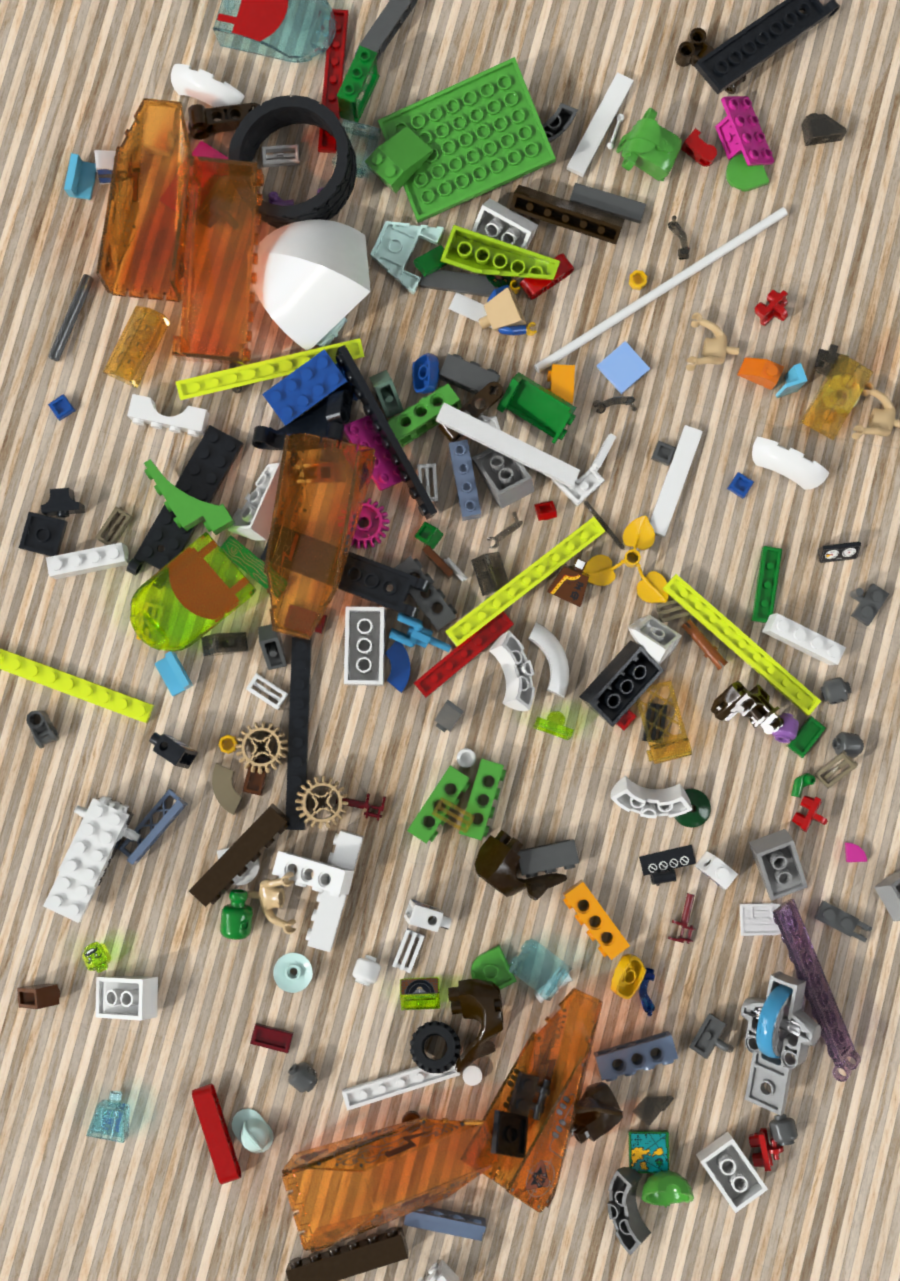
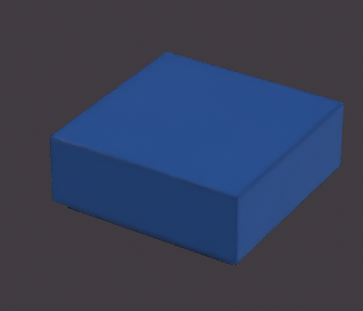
[48,394,76,421]
[727,472,754,499]

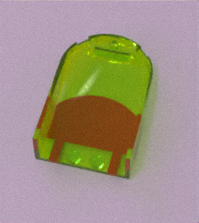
[130,532,256,652]

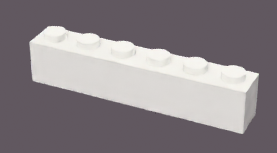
[305,830,364,952]

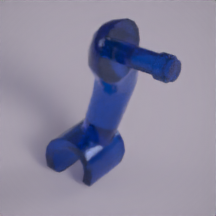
[639,968,655,1016]

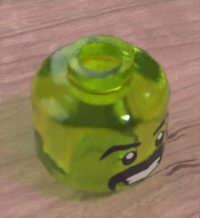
[82,942,112,973]

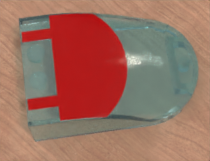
[213,0,336,63]

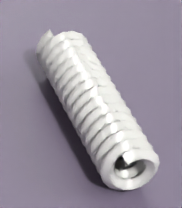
[443,558,468,582]

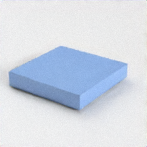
[597,341,650,394]

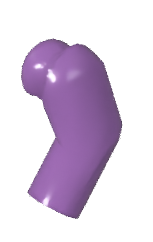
[268,191,294,206]

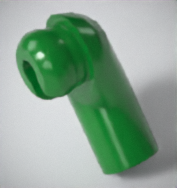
[791,773,816,798]

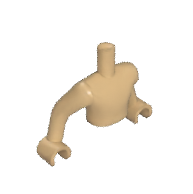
[686,312,739,371]
[852,382,900,439]
[248,872,296,934]

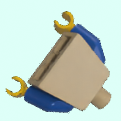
[479,280,537,336]

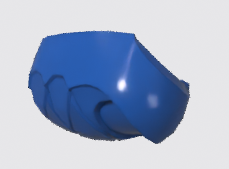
[412,353,439,394]

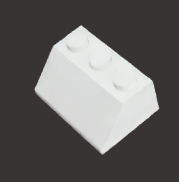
[472,198,538,249]

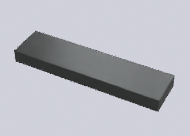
[570,183,646,224]
[420,269,495,297]

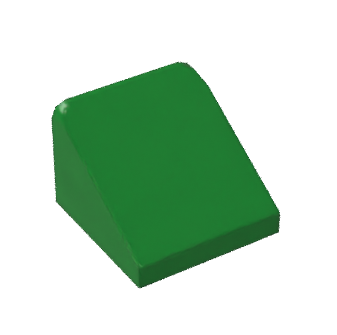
[414,522,443,549]

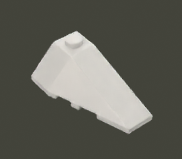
[227,463,282,541]

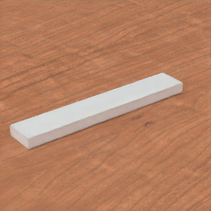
[567,72,634,177]
[650,425,703,537]
[342,1061,460,1111]

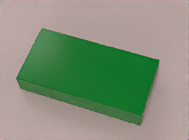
[413,245,447,277]
[787,716,826,758]

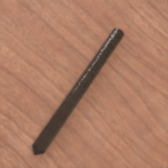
[584,501,625,550]

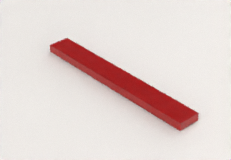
[318,9,349,154]

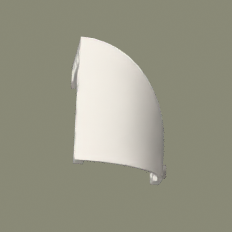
[247,219,371,351]

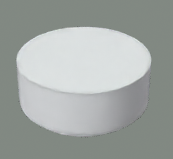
[457,748,476,768]
[463,1064,482,1086]

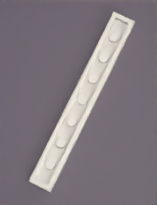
[435,403,580,488]

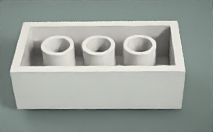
[344,607,385,686]

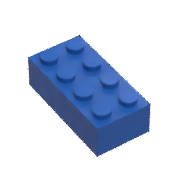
[262,349,347,426]

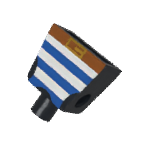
[149,732,198,769]

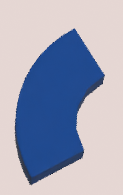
[385,641,411,693]

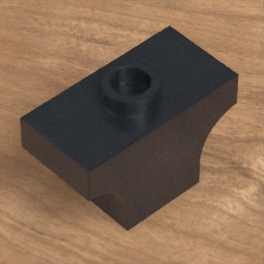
[41,488,85,518]

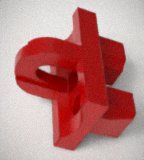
[754,290,788,326]
[792,796,828,833]

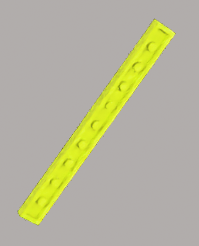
[175,338,365,400]
[445,517,606,647]
[663,574,821,716]
[0,648,154,723]

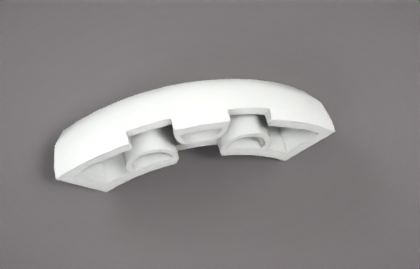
[171,64,245,107]
[752,437,829,490]
[528,622,569,698]
[489,631,535,711]
[610,776,693,819]

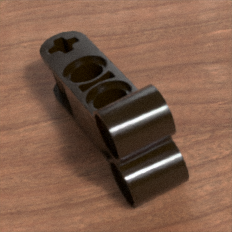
[675,28,746,94]
[188,103,259,140]
[438,381,504,442]

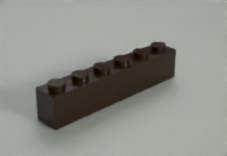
[510,185,625,245]
[189,803,289,907]
[286,1227,409,1281]

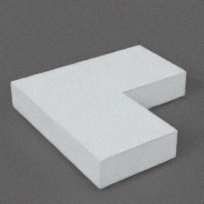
[551,469,605,506]

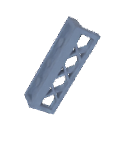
[118,789,187,865]
[404,1203,486,1241]

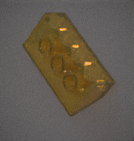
[103,306,170,388]
[800,354,874,440]

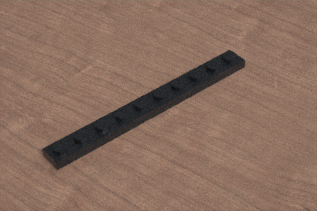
[335,345,437,520]
[286,637,312,830]

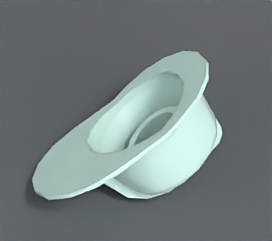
[232,1108,274,1153]

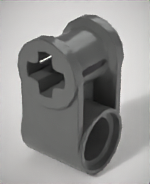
[26,710,59,748]

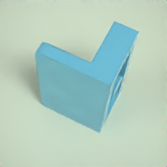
[64,153,97,200]
[776,363,808,398]
[155,651,193,696]

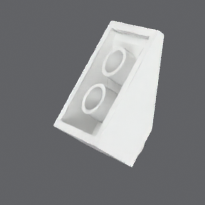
[95,976,158,1020]

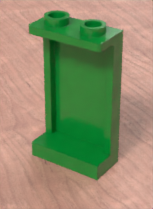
[497,372,577,444]

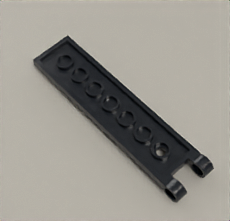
[694,0,840,94]
[126,425,244,589]
[260,524,431,619]

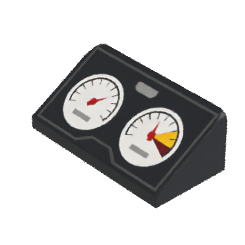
[818,542,861,563]

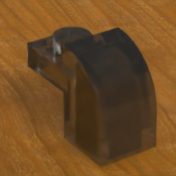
[814,344,849,377]

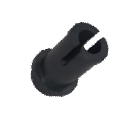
[650,869,676,886]

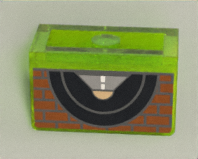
[400,977,440,1010]

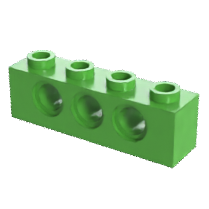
[388,383,462,447]
[459,759,506,840]
[407,765,471,844]

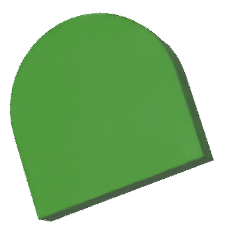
[726,153,769,192]
[471,945,517,990]

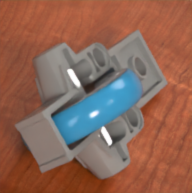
[741,971,821,1116]

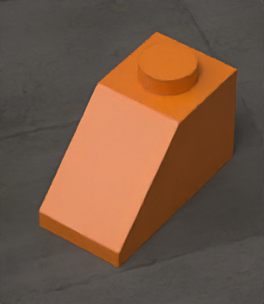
[737,357,784,390]

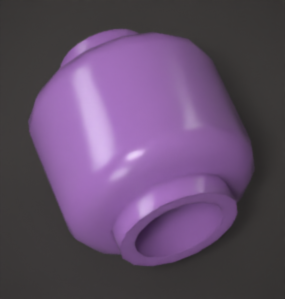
[772,713,799,743]

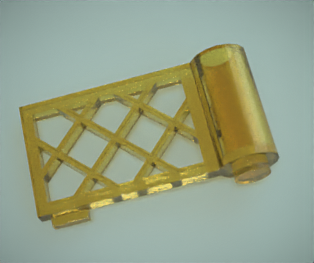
[633,680,692,765]

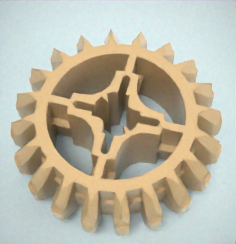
[235,722,288,774]
[295,776,348,829]

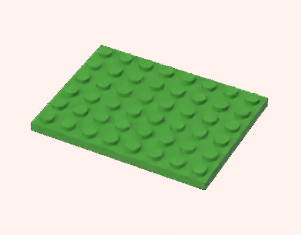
[378,57,556,223]

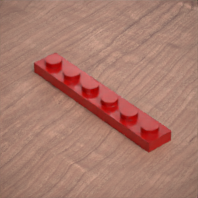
[414,611,514,698]

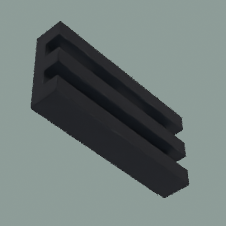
[642,703,667,744]

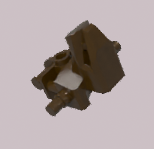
[711,681,784,734]

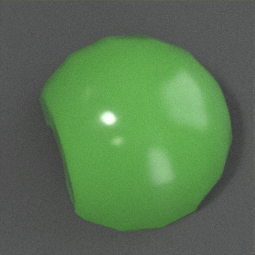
[641,1170,694,1208]

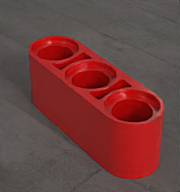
[520,253,574,300]

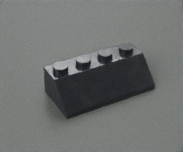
[579,640,664,727]

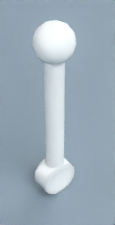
[607,114,624,150]

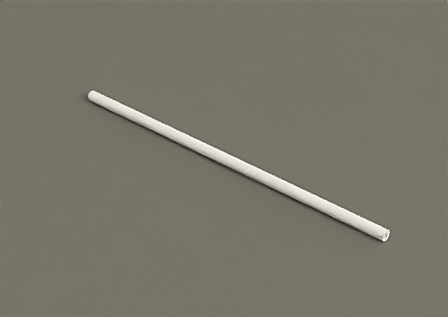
[534,207,788,373]

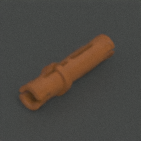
[681,619,728,670]

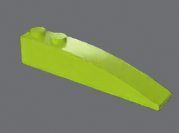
[440,225,560,280]

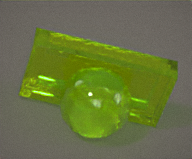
[533,711,574,740]

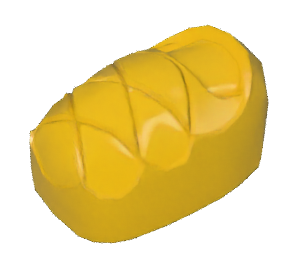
[610,954,646,999]

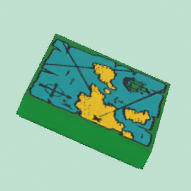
[628,1130,669,1173]

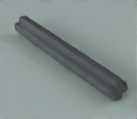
[48,274,94,361]

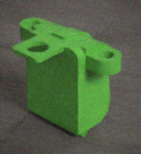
[616,108,682,181]

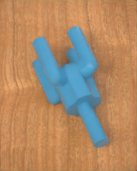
[389,613,452,652]

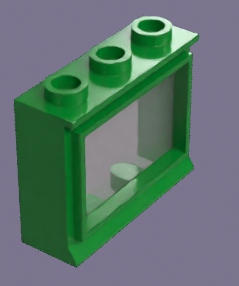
[337,46,380,124]

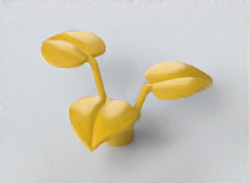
[583,515,669,603]

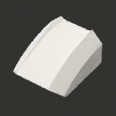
[628,615,682,664]

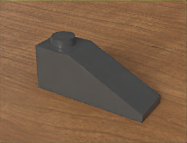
[434,700,464,732]

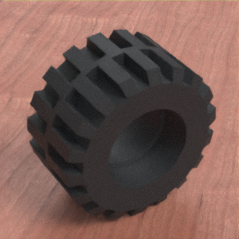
[410,1021,461,1074]

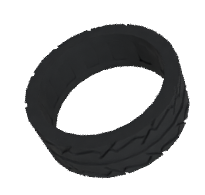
[228,95,357,228]

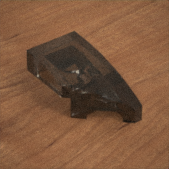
[632,1096,674,1126]

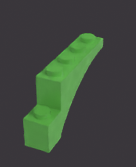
[144,459,236,535]

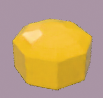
[628,270,647,290]
[218,735,239,754]

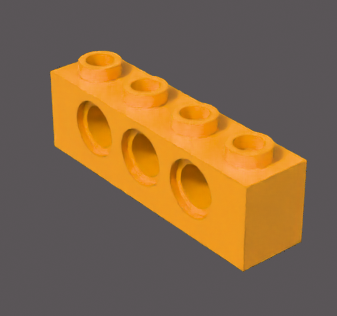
[563,880,630,960]

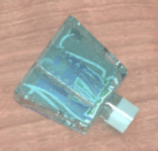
[86,1091,130,1143]

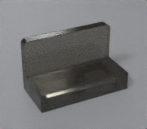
[471,552,509,596]

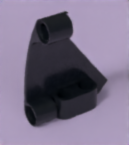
[252,382,354,450]

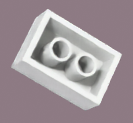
[696,1132,768,1213]

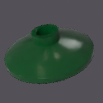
[674,789,711,828]

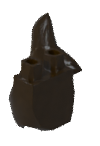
[474,830,567,901]
[448,979,503,1072]
[563,1082,623,1144]

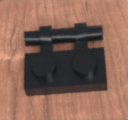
[507,1071,551,1120]

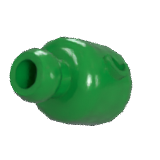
[220,889,253,940]

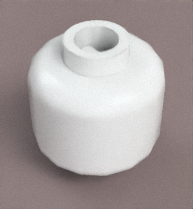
[352,955,381,986]

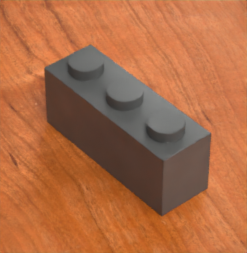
[439,354,500,395]
[517,839,579,878]

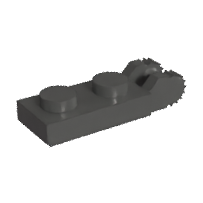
[814,900,872,942]

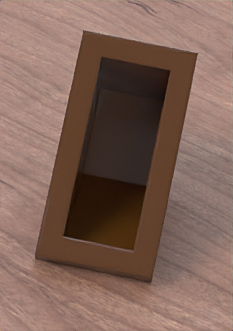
[17,984,60,1009]

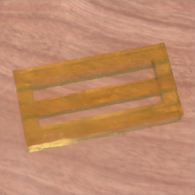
[432,797,475,834]

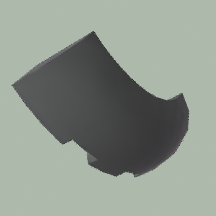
[542,103,578,143]
[607,1167,651,1256]

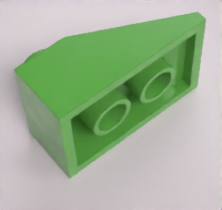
[365,126,434,193]

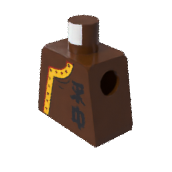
[547,558,589,607]

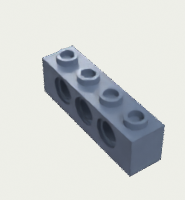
[449,440,481,521]
[594,1031,678,1082]

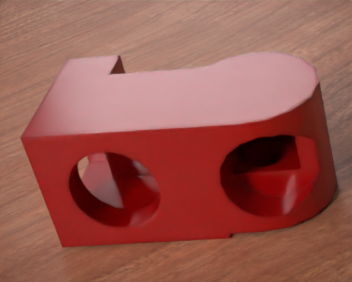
[681,128,717,167]

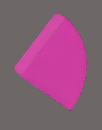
[845,842,867,862]

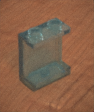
[332,119,380,178]
[509,938,573,1001]

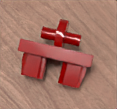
[749,1128,784,1171]

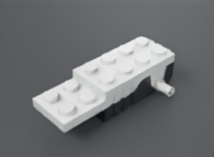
[43,796,141,923]

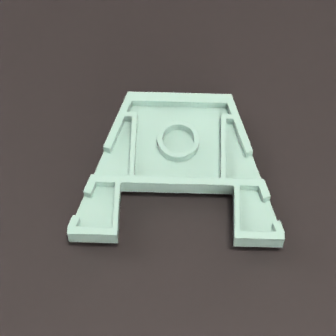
[370,221,444,295]

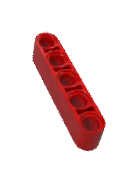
[192,1083,241,1185]

